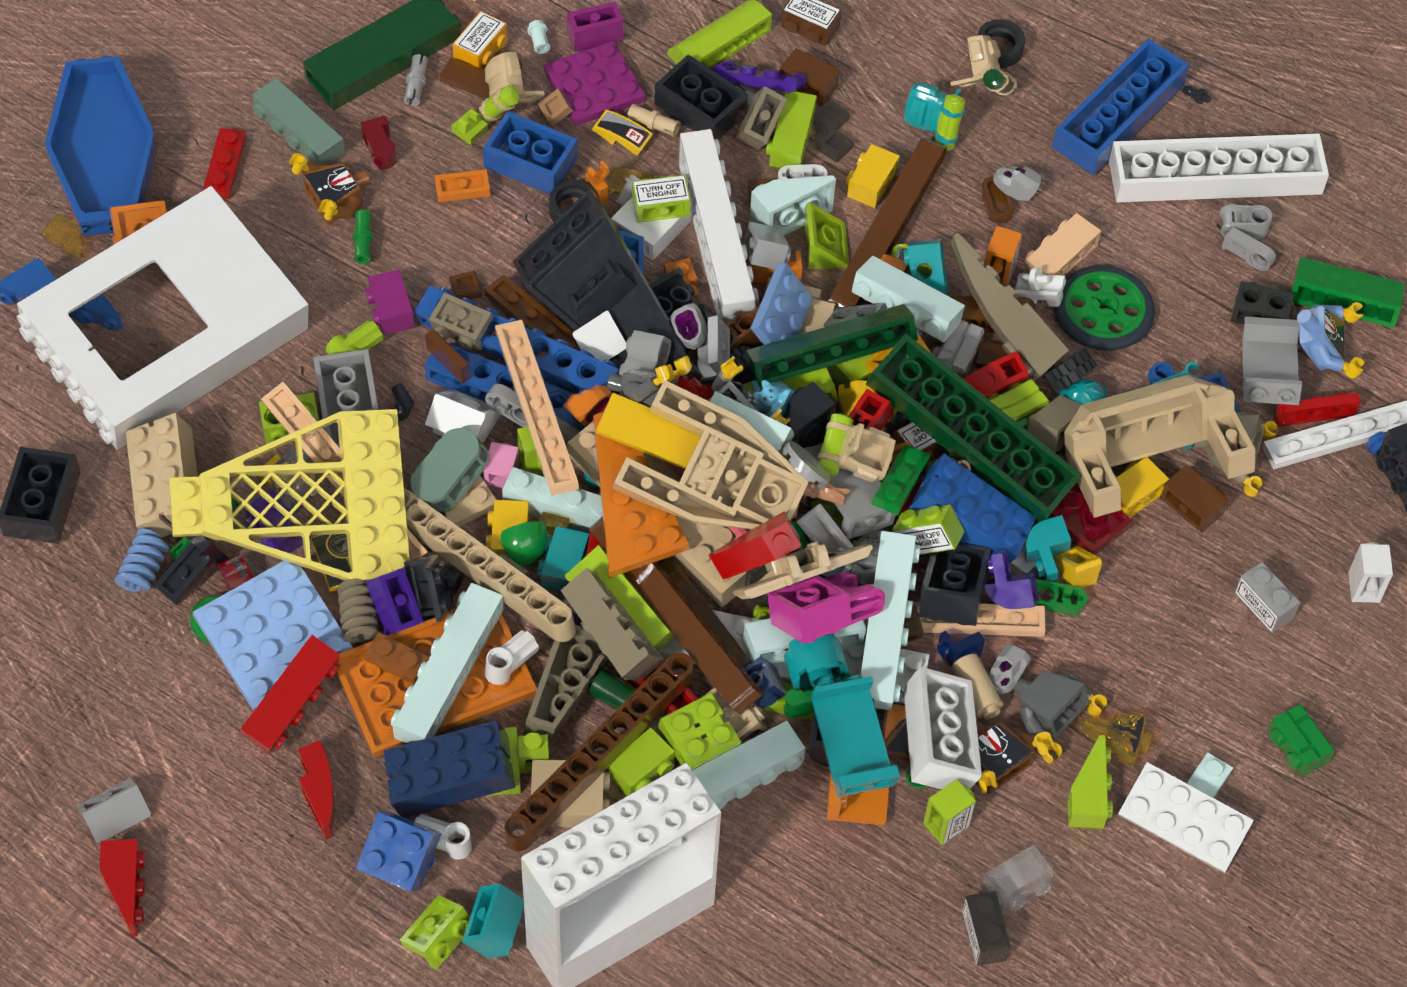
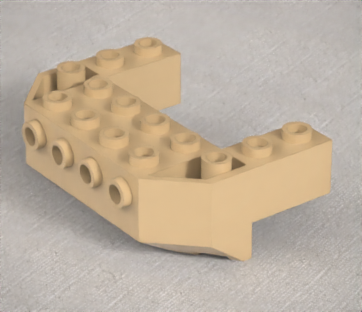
[1064,375,1256,518]

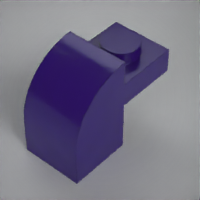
[985,548,1039,609]

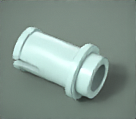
[527,20,550,54]

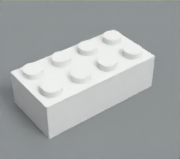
[904,667,982,789]

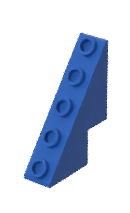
[0,257,123,330]

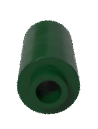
[588,670,647,713]

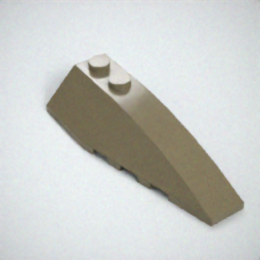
[951,232,1069,381]

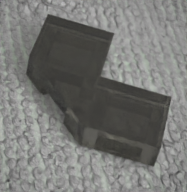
[813,100,854,163]

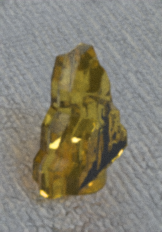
[1080,712,1153,767]

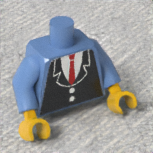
[1297,302,1364,378]

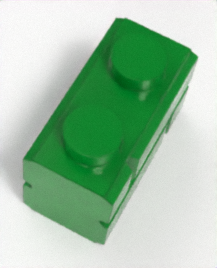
[1268,704,1335,776]

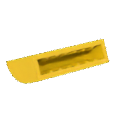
[596,393,701,469]

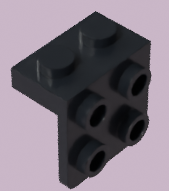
[404,555,453,622]

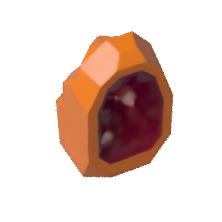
[563,385,612,427]

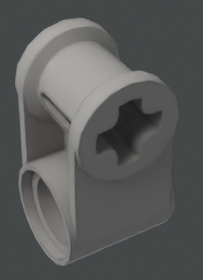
[1219,204,1272,240]

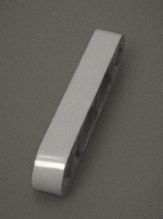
[485,384,581,454]

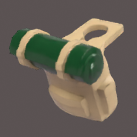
[950,35,1018,96]

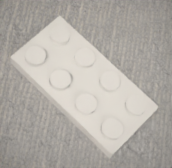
[1118,762,1254,874]

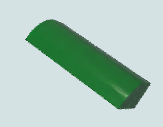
[1291,257,1405,328]

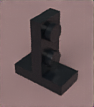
[154,535,229,605]

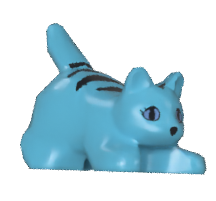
[751,380,797,417]

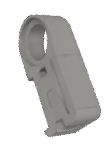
[1222,227,1276,271]

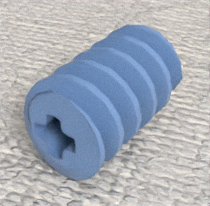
[114,528,169,592]

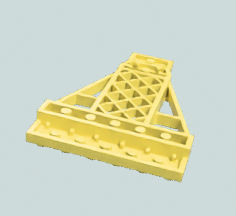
[169,409,410,581]

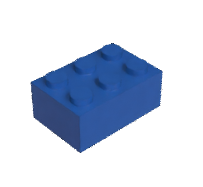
[483,111,578,194]

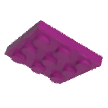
[543,40,646,126]

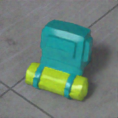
[904,82,965,151]

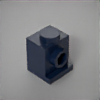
[743,656,786,709]

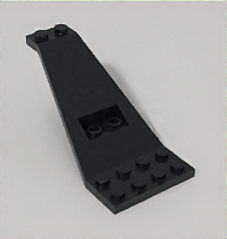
[512,189,702,380]

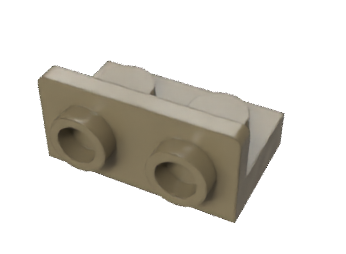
[428,292,493,351]

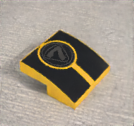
[310,534,350,592]

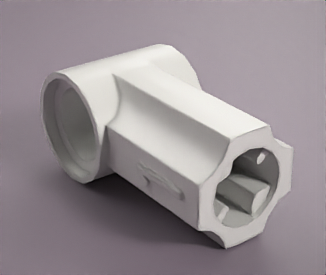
[485,630,539,685]
[415,814,472,860]

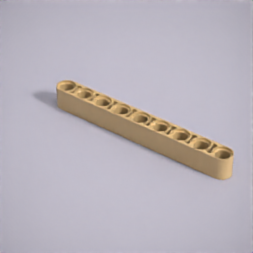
[404,489,576,642]

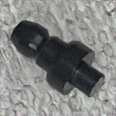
[1182,85,1211,105]

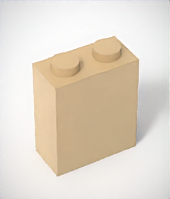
[531,760,610,828]

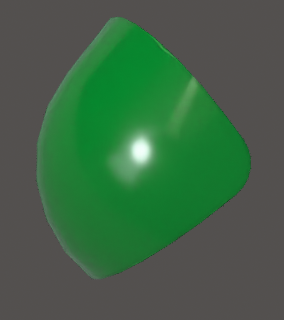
[500,521,547,566]

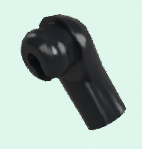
[390,383,414,421]

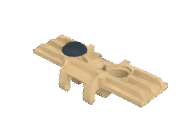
[733,541,873,599]

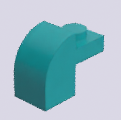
[1025,515,1071,582]

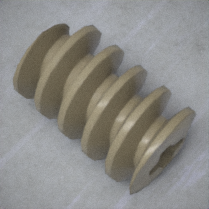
[337,578,379,644]

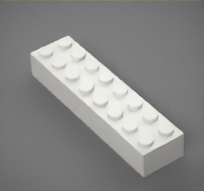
[679,129,759,324]
[1109,134,1329,202]

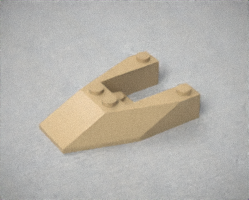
[612,380,809,530]

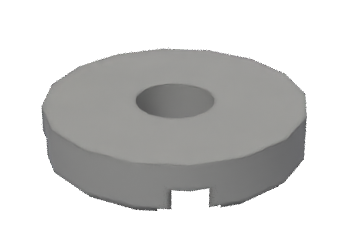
[783,441,831,488]

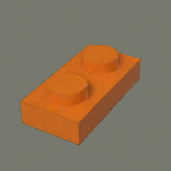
[434,169,490,203]

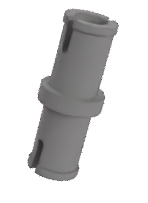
[403,54,429,106]

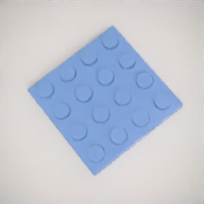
[193,561,353,711]

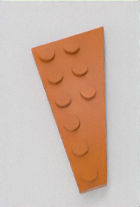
[593,412,689,578]

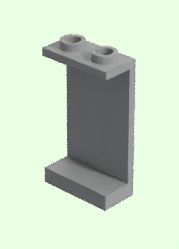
[1242,317,1302,405]
[804,443,896,539]

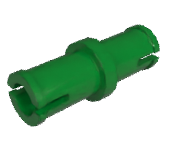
[352,210,374,264]

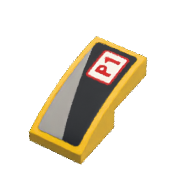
[592,110,653,156]

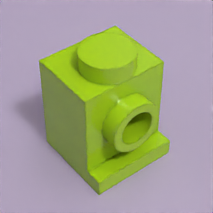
[518,733,549,773]

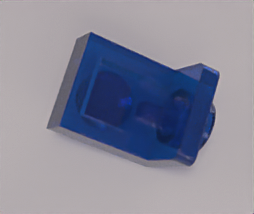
[937,630,985,667]

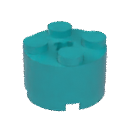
[784,634,850,692]

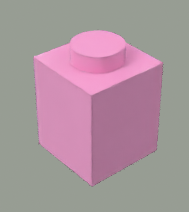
[483,442,519,488]

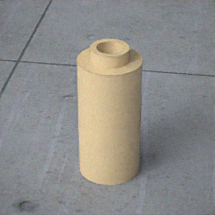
[952,654,1003,720]

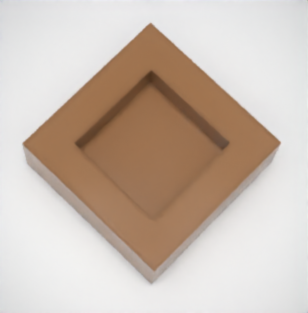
[538,89,573,126]

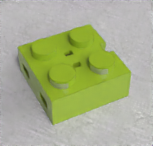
[658,693,741,770]

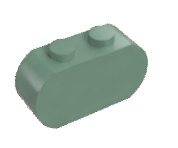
[411,428,489,512]

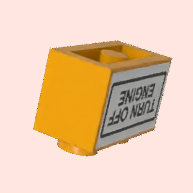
[453,11,508,69]

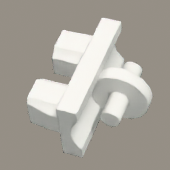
[1014,267,1066,307]

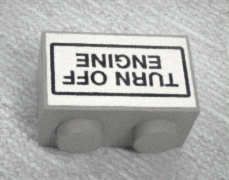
[1235,562,1300,633]

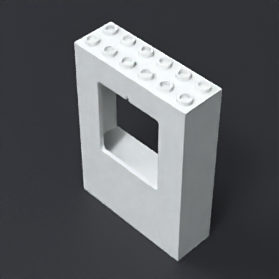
[17,186,308,450]

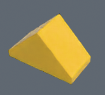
[1053,546,1102,588]

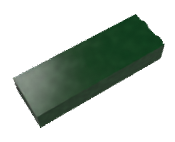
[303,0,461,110]

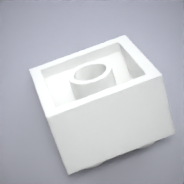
[425,389,501,443]

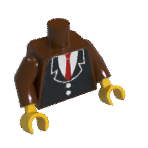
[975,720,1054,794]

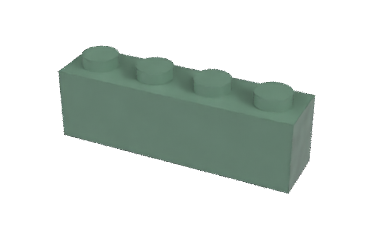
[252,78,345,165]

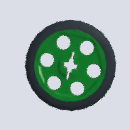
[1054,265,1155,351]

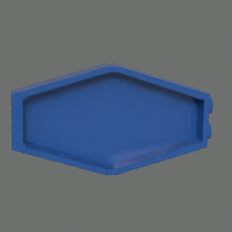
[45,56,157,237]

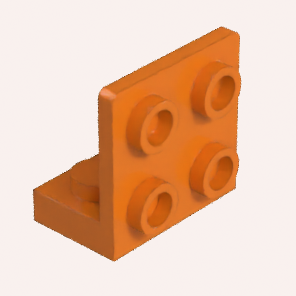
[826,772,889,825]

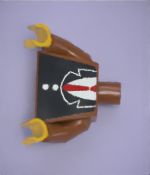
[289,153,371,226]

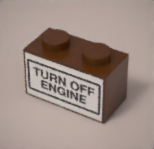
[781,0,841,46]

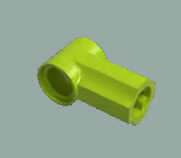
[325,320,383,355]

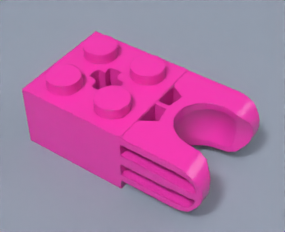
[767,570,885,643]

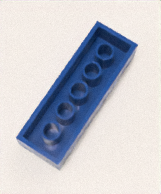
[1052,38,1190,175]

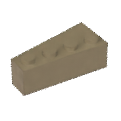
[561,568,665,683]
[523,622,609,744]

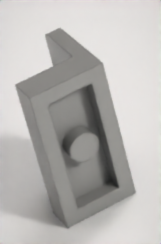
[698,315,730,382]
[76,778,151,843]

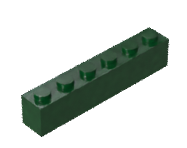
[746,304,918,387]

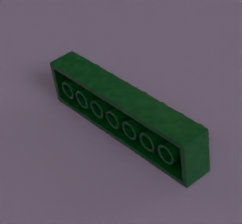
[866,334,1082,523]

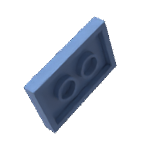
[750,263,813,345]

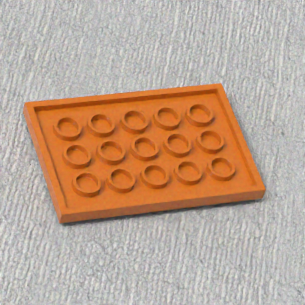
[337,610,537,758]

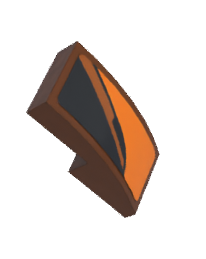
[882,703,909,760]

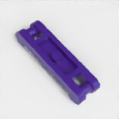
[713,60,807,92]

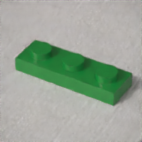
[872,444,931,516]

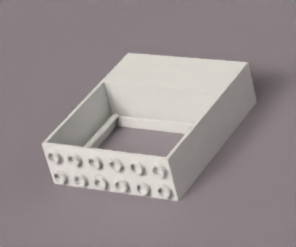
[521,763,721,987]

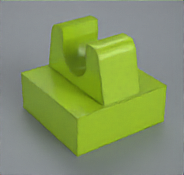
[451,109,488,145]

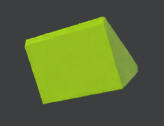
[804,202,849,270]

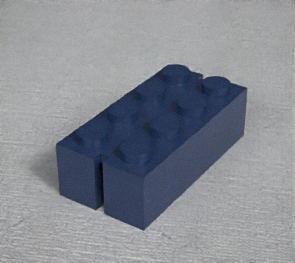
[383,720,516,817]

